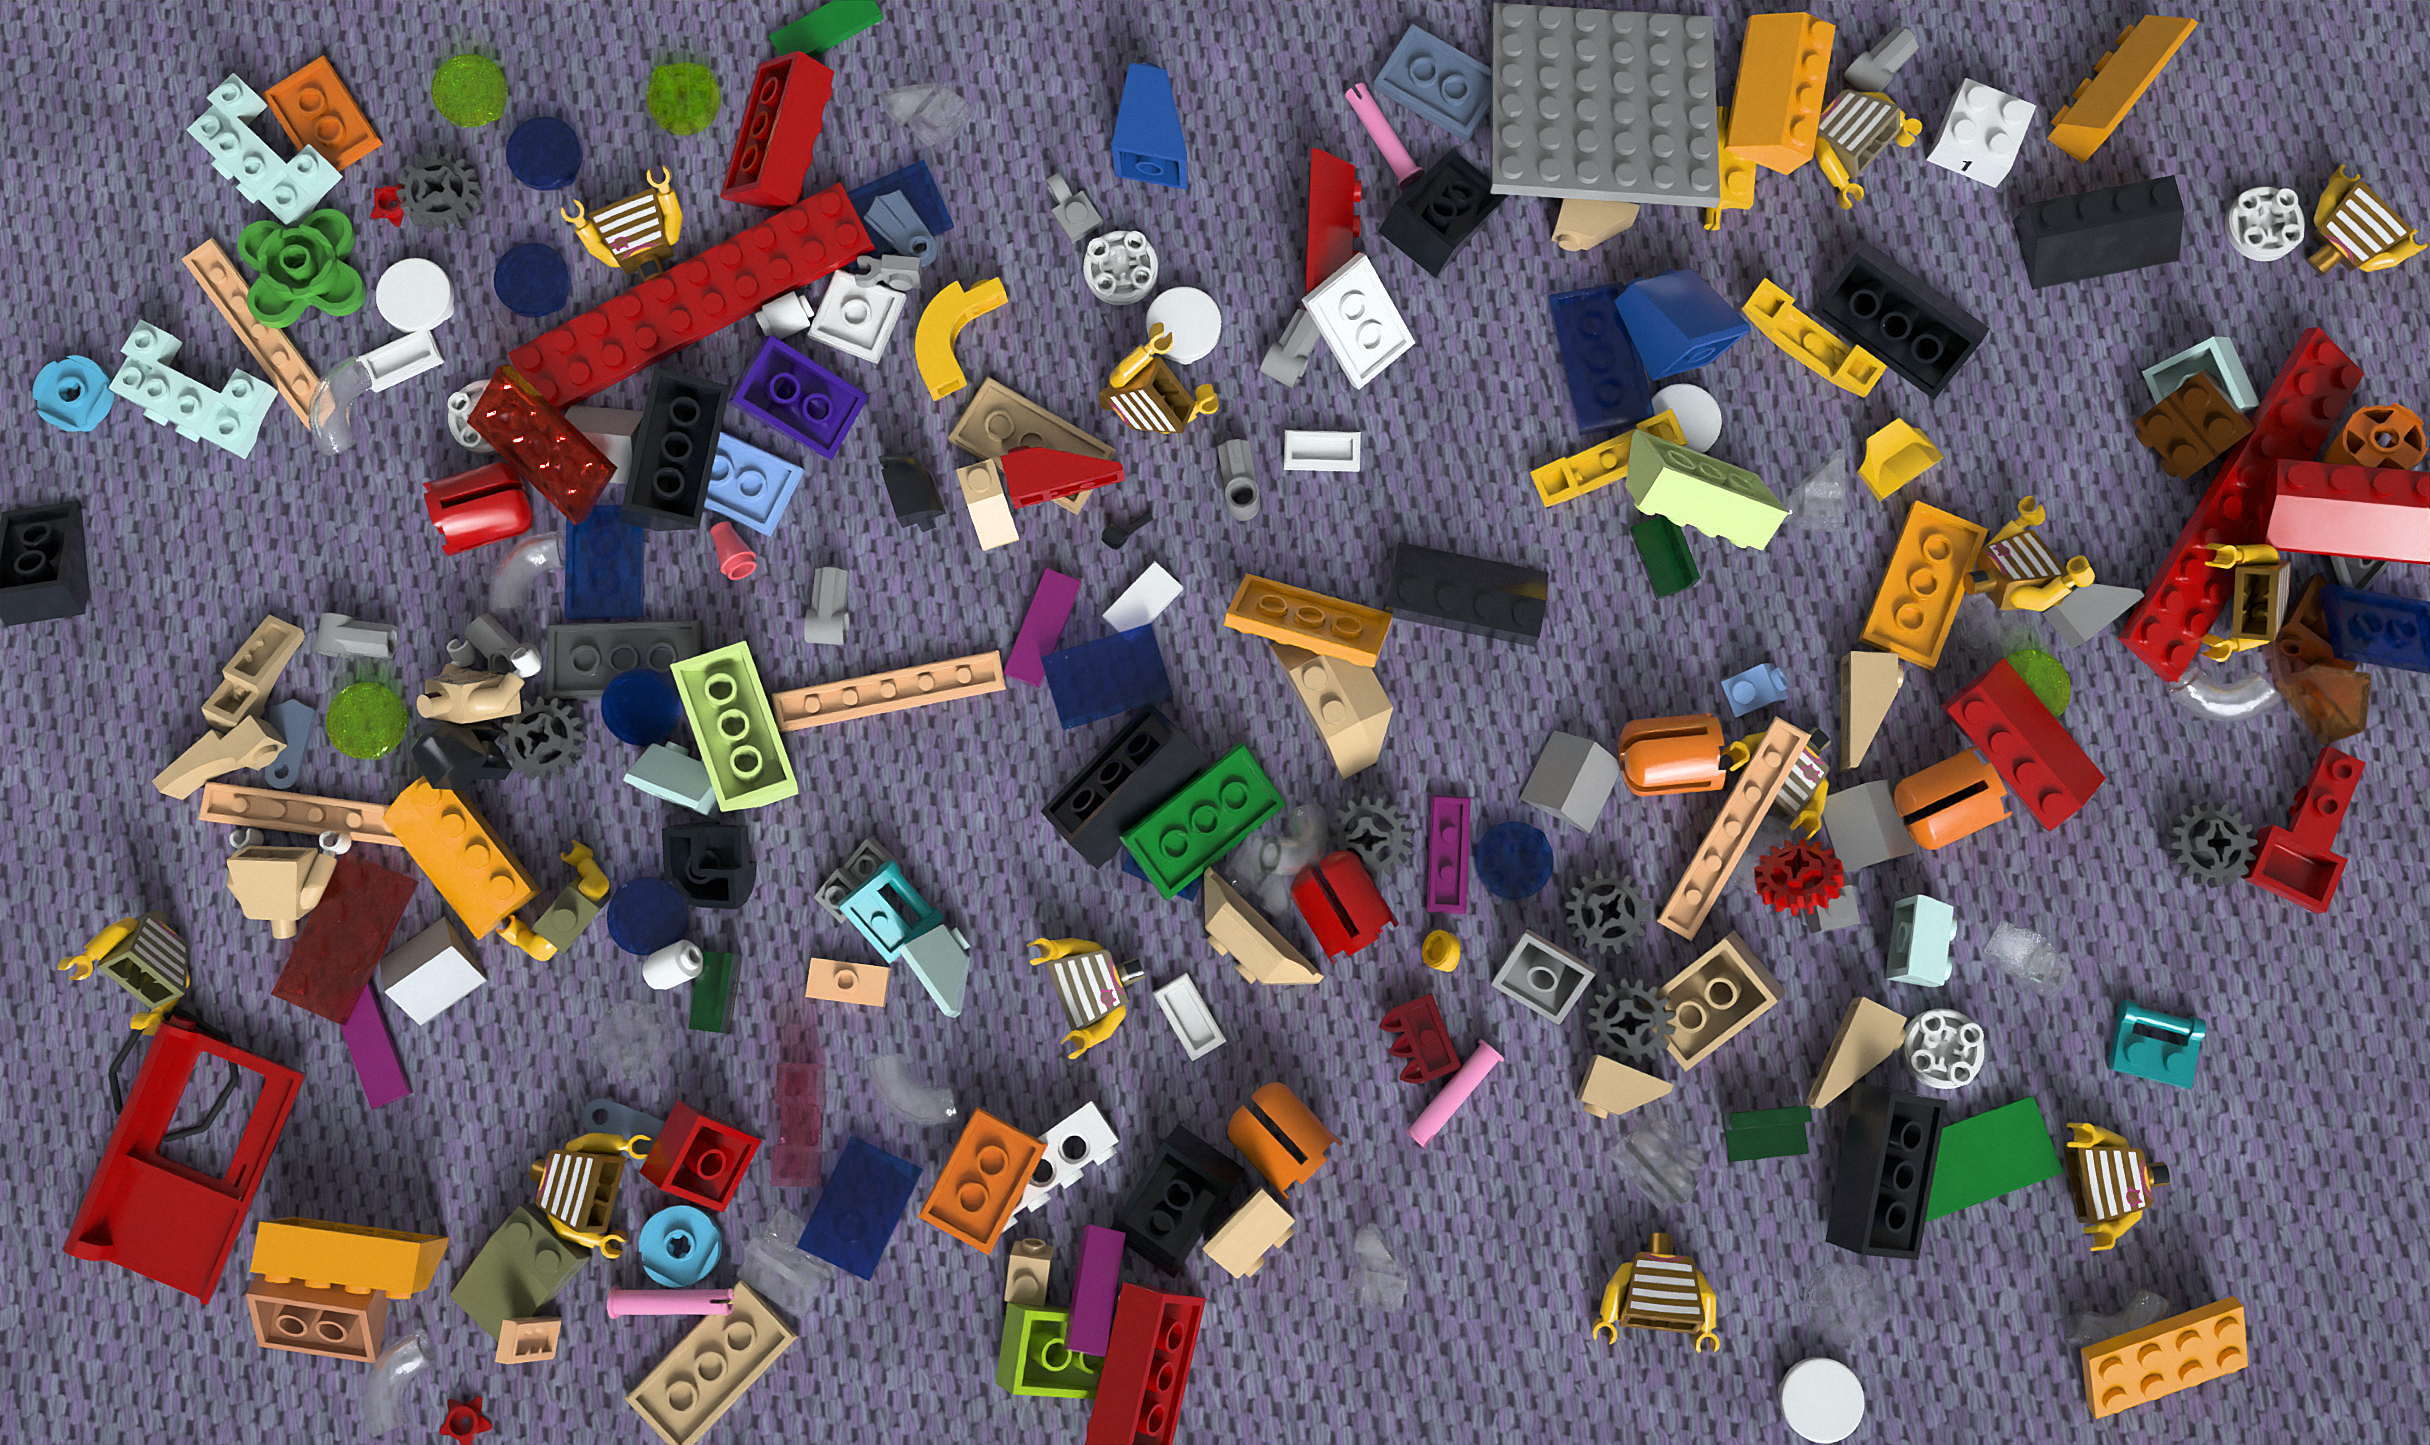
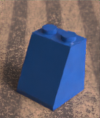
[1111,62,1189,190]
[1614,268,1751,381]

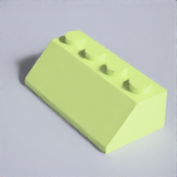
[1625,429,1788,551]
[670,641,798,812]

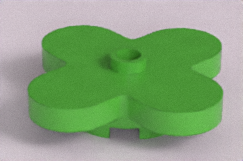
[237,209,366,329]

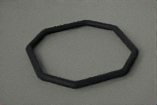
[108,1009,239,1142]

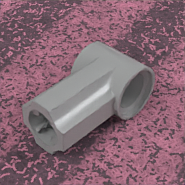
[1843,27,1919,92]
[1260,309,1322,389]
[1217,439,1260,521]
[804,567,850,645]
[314,613,399,659]
[464,613,542,678]

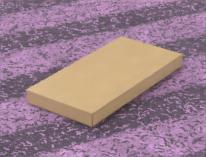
[948,376,1116,515]
[625,1278,799,1445]

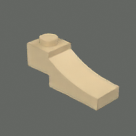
[201,615,305,733]
[152,715,288,800]

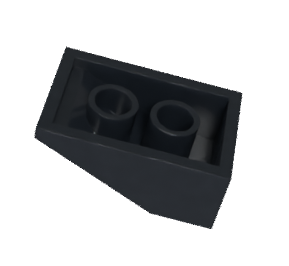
[1378,149,1508,278]
[0,500,89,626]
[1110,1124,1245,1278]

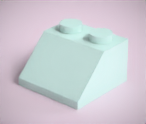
[2142,337,2260,413]
[623,741,719,819]
[1885,895,1957,987]

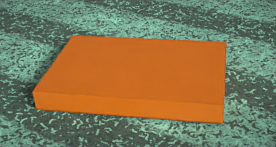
[261,55,383,172]
[918,1107,1048,1255]

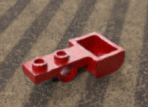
[2241,746,2366,914]

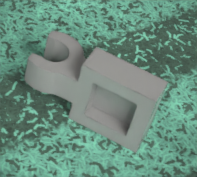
[1046,173,1103,244]
[855,254,923,291]

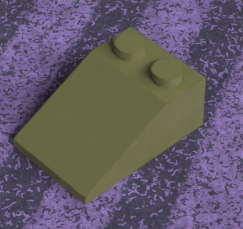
[449,1203,591,1342]

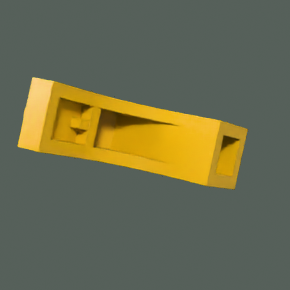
[915,277,1008,401]

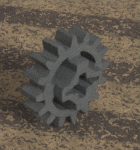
[396,151,482,234]
[499,696,588,782]
[1328,792,1415,879]
[2164,801,2258,888]
[1563,869,1651,955]
[1588,976,1677,1064]

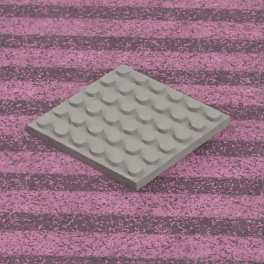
[1490,3,1720,208]

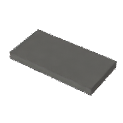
[546,620,703,701]

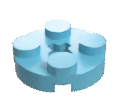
[32,355,115,432]
[639,1205,722,1287]

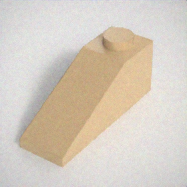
[1840,651,1903,772]
[1805,997,1907,1109]

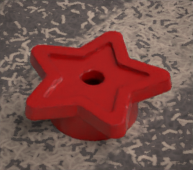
[370,183,404,227]
[439,1396,492,1445]

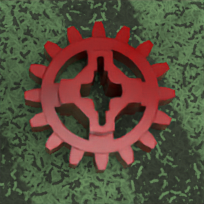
[1754,838,1844,916]

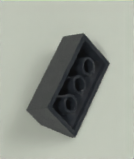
[2013,175,2184,290]
[1811,241,1990,400]
[620,367,731,531]
[1385,542,1549,647]
[1041,702,1208,870]
[1825,1082,1948,1260]

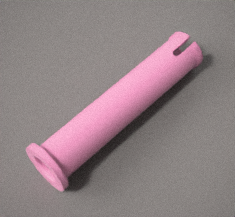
[1345,83,1424,188]
[1405,1039,1505,1149]
[607,1286,734,1319]

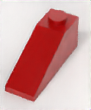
[1000,445,1125,510]

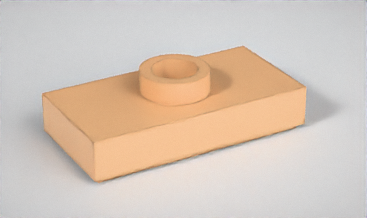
[805,958,891,1007]
[495,1316,562,1364]

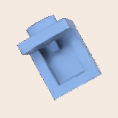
[1721,663,1788,718]

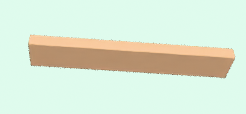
[181,238,341,430]
[772,650,1006,733]
[1657,716,1811,941]
[198,781,404,847]

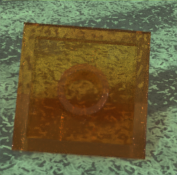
[2273,664,2371,745]

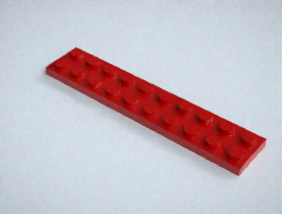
[508,182,876,420]
[2117,327,2364,683]

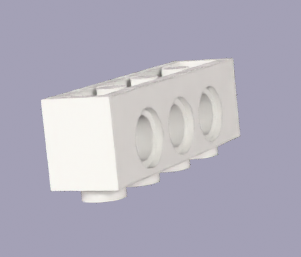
[1002,1101,1121,1233]

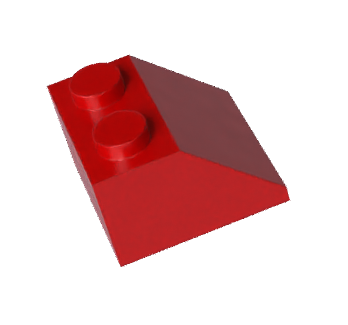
[639,1100,762,1213]

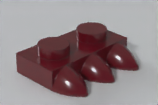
[1379,993,1462,1084]

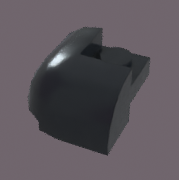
[878,453,946,532]
[411,720,513,790]
[662,822,757,909]

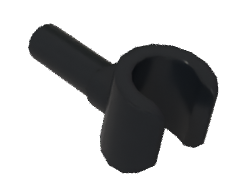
[1101,512,1153,550]

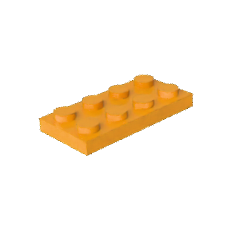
[1858,500,1988,670]
[1224,573,1393,668]
[2081,1296,2248,1419]

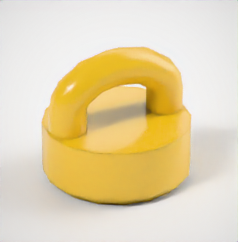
[1422,929,1461,972]

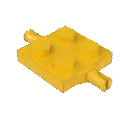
[1704,106,1756,231]

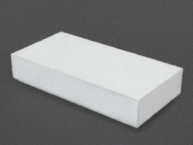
[358,329,445,393]
[1284,430,1361,472]
[1102,561,1183,644]
[1153,973,1226,1062]

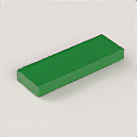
[769,0,884,58]

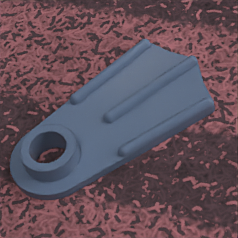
[864,190,938,267]
[265,699,317,789]
[582,1098,666,1166]

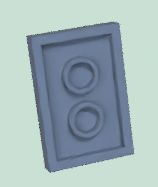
[1373,24,1491,142]

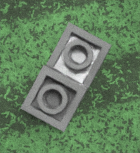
[814,836,900,924]

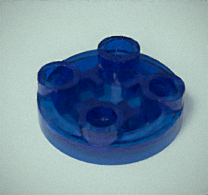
[506,116,583,191]
[494,243,572,318]
[601,668,681,746]
[1474,821,1554,900]
[607,877,689,956]

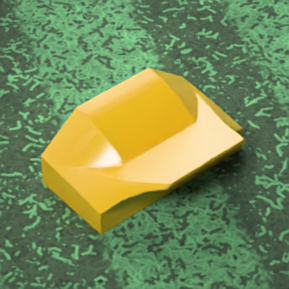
[1857,417,1944,502]

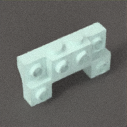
[187,73,343,229]
[108,319,278,459]

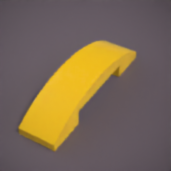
[1742,278,1887,398]
[1530,408,1688,508]

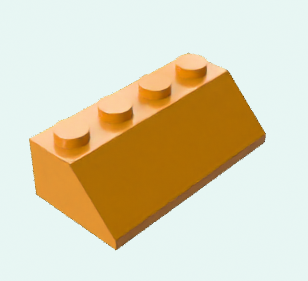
[1724,12,1836,175]
[2047,15,2198,164]
[382,775,542,940]
[250,1216,449,1299]

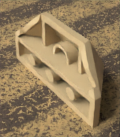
[1270,642,1393,780]
[1204,866,1324,985]

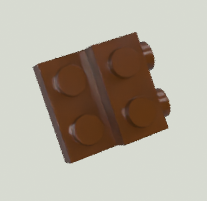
[2134,369,2256,481]
[2275,573,2380,684]

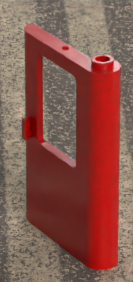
[62,1015,306,1305]

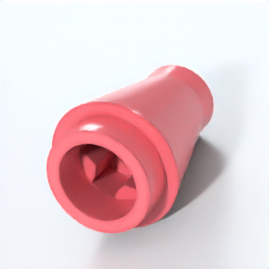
[710,521,757,580]

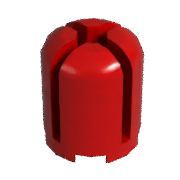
[422,461,534,557]
[1290,850,1400,965]

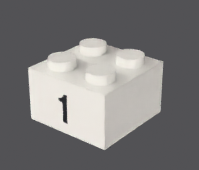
[1927,78,2036,188]

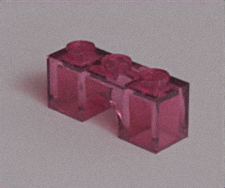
[771,1063,826,1187]

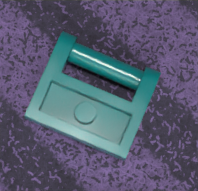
[838,858,944,964]
[2108,999,2206,1089]

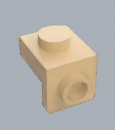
[1004,1238,1054,1307]

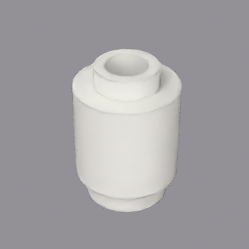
[755,291,814,340]
[642,940,703,990]

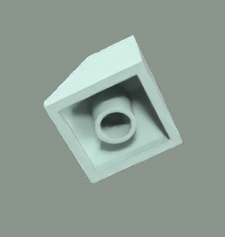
[898,924,970,1018]

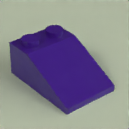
[727,335,869,460]

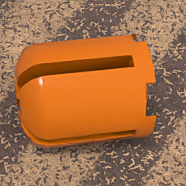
[2321,403,2428,470]
[1618,713,1726,797]
[1894,746,2012,850]
[1227,1082,1343,1200]

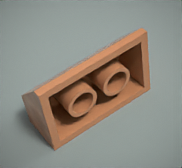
[245,1273,390,1364]

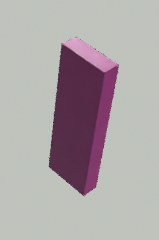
[1003,568,1082,688]
[1426,795,1471,915]
[331,984,413,1109]
[1063,1225,1126,1357]

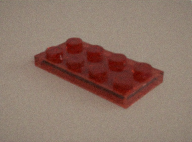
[467,363,618,525]
[271,852,419,1026]

